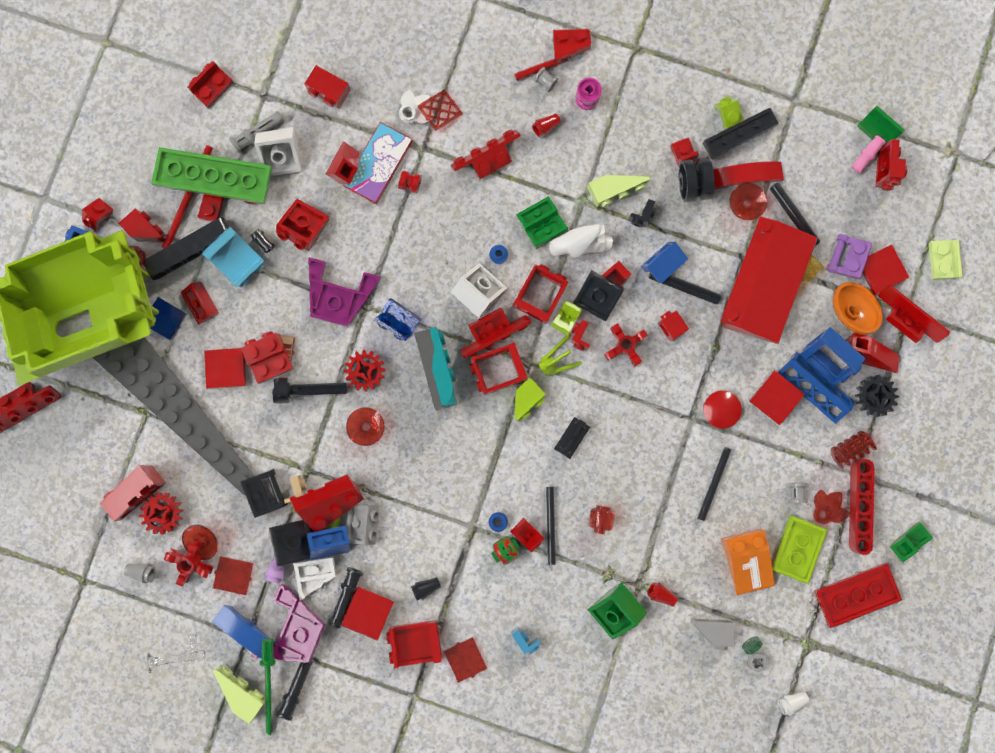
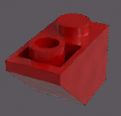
[325,141,359,184]
[118,208,165,242]

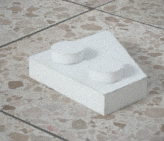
[294,556,336,600]

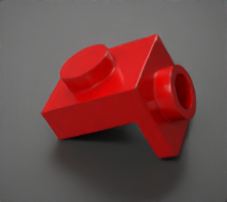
[82,198,113,232]
[571,320,591,351]
[510,517,544,552]

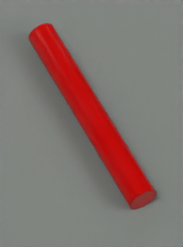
[514,57,568,81]

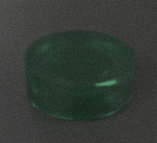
[742,636,762,654]

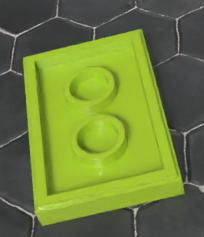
[772,515,828,584]

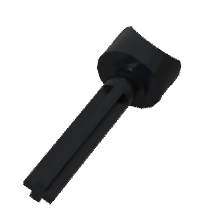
[272,377,347,404]

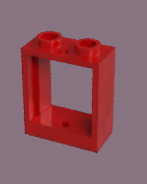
[513,264,569,324]
[469,342,528,396]

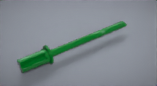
[260,638,276,736]

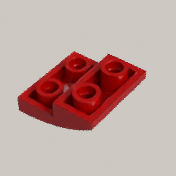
[749,370,805,425]
[342,587,394,641]

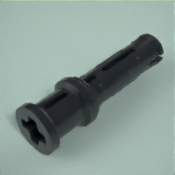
[329,567,364,628]
[276,661,313,721]

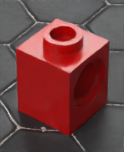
[658,310,689,342]

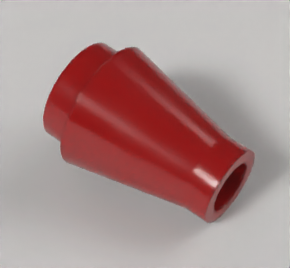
[532,113,561,137]
[647,582,678,607]

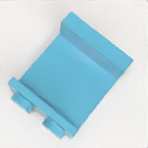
[202,227,264,288]

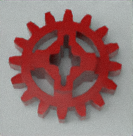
[344,350,386,392]
[139,492,184,535]

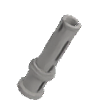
[229,111,285,153]

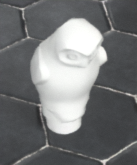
[549,224,613,258]

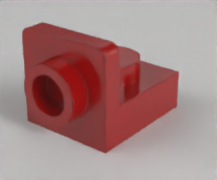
[670,137,699,166]

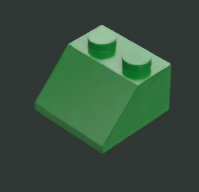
[587,582,647,640]

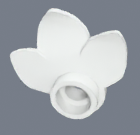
[399,90,434,124]

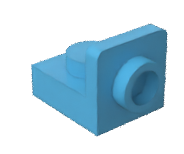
[511,628,541,655]

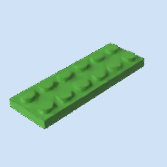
[151,147,272,204]

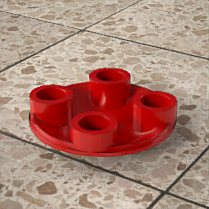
[703,391,742,429]

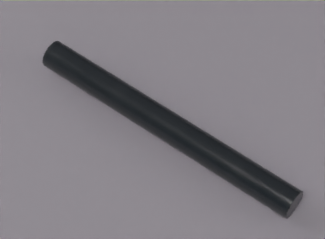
[697,447,732,521]
[546,487,556,565]

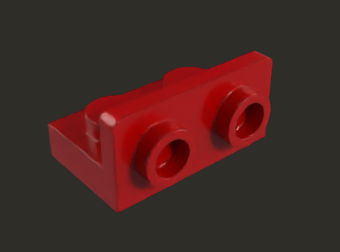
[187,61,234,108]

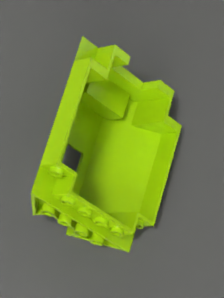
[0,230,159,386]

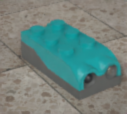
[414,327,457,411]

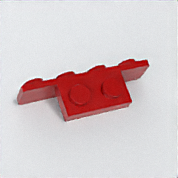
[450,129,521,179]
[878,285,950,343]
[459,308,531,358]
[0,382,62,433]

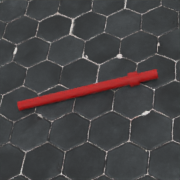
[161,145,213,249]

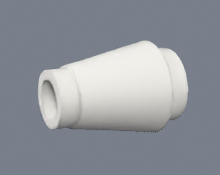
[778,692,810,716]

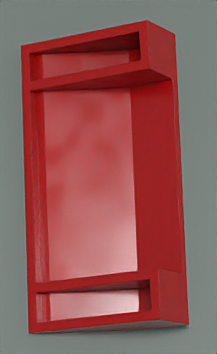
[720,216,818,344]

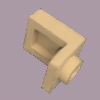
[284,475,307,506]

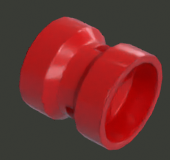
[398,170,422,194]

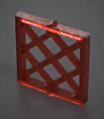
[417,89,463,131]

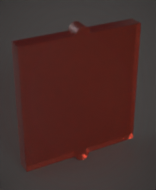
[213,556,254,595]
[444,637,487,683]

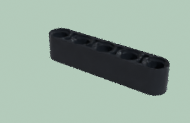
[143,217,230,280]

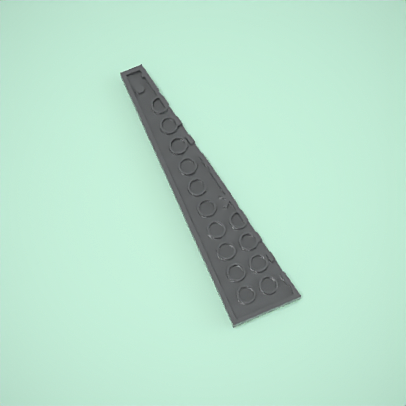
[90,325,255,495]

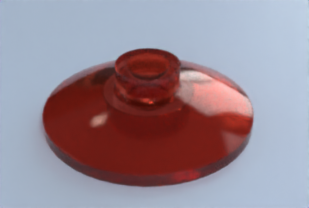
[729,183,767,221]
[346,407,385,446]
[182,524,218,560]

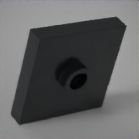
[573,270,625,322]
[269,520,311,566]

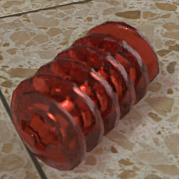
[830,431,877,469]

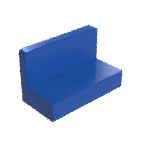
[641,242,688,283]
[307,526,350,560]

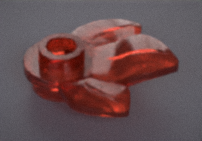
[813,490,850,524]

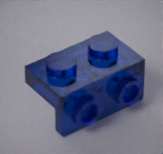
[374,298,422,341]

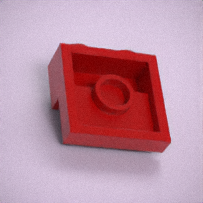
[875,139,908,191]
[276,199,329,251]
[241,331,294,384]

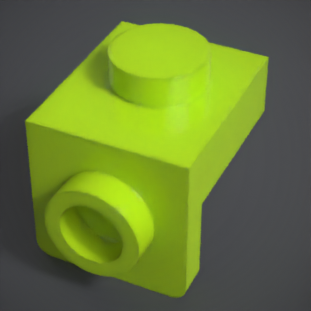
[714,97,743,129]
[551,301,582,336]

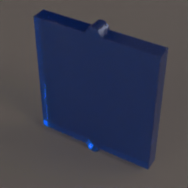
[150,297,187,340]

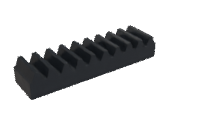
[703,107,779,159]

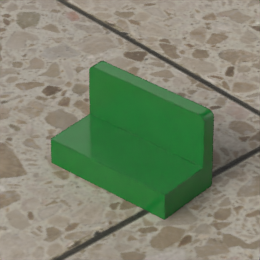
[857,106,905,148]

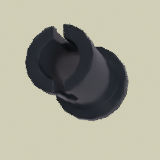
[251,229,275,253]

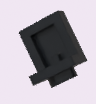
[628,199,657,227]

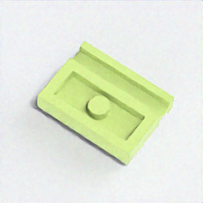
[928,240,963,280]

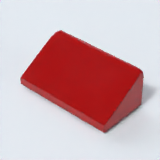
[180,281,219,325]

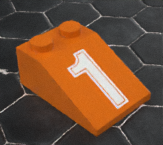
[721,529,775,595]

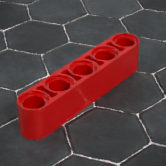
[849,459,875,555]

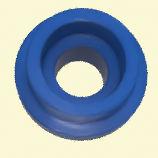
[489,245,508,264]
[489,512,508,532]

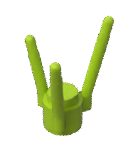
[538,334,582,376]

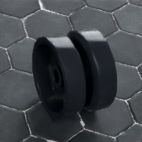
[678,157,714,202]

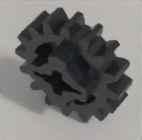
[855,375,899,417]

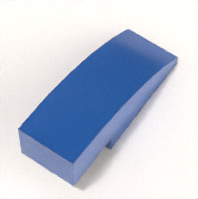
[212,605,275,659]

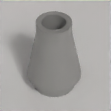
[124,564,156,584]

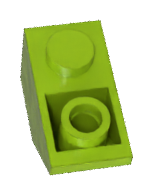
[515,378,546,421]

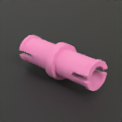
[851,136,885,173]

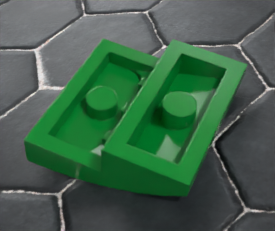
[516,196,568,249]

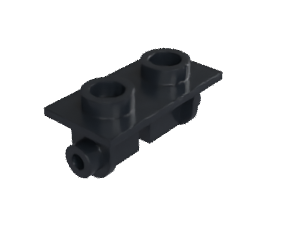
[554,417,590,459]

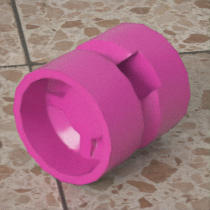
[575,78,602,110]

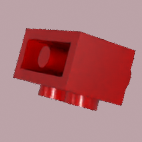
[304,65,351,109]

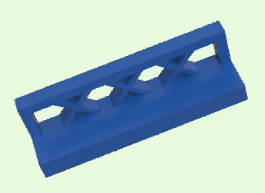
[778,351,855,424]

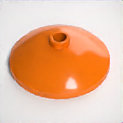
[833,282,883,335]

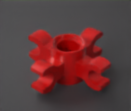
[604,323,648,367]
[164,539,214,587]

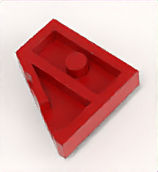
[553,29,591,64]

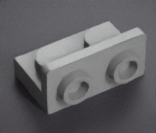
[347,504,379,545]

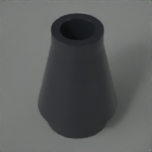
[411,577,441,601]

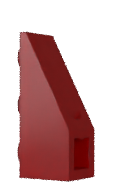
[846,332,899,373]

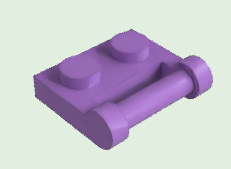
[826,234,872,280]

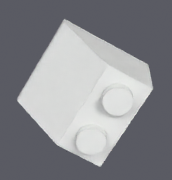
[254,127,301,176]
[451,263,507,318]

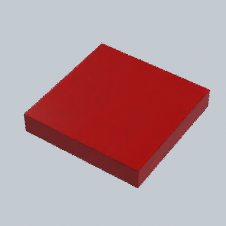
[862,244,910,295]
[204,348,246,389]

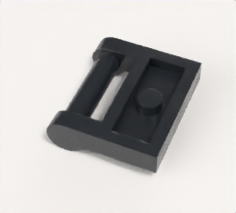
[240,468,288,518]

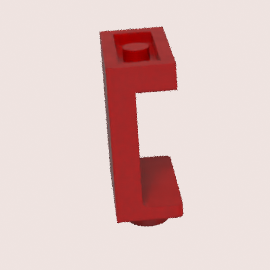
[386,620,442,669]

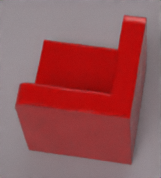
[602,261,632,286]

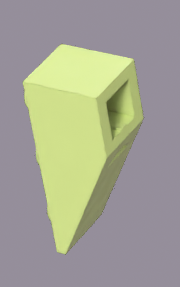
[587,175,650,208]
[213,666,265,724]

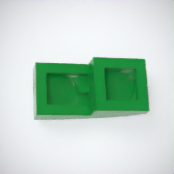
[890,522,933,563]

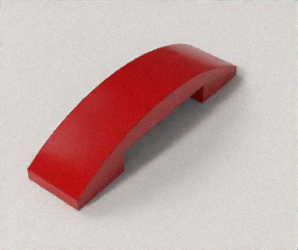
[713,161,784,190]

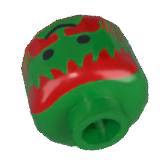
[491,536,521,565]

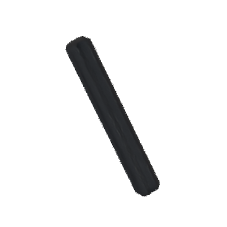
[770,183,820,246]
[649,273,721,304]

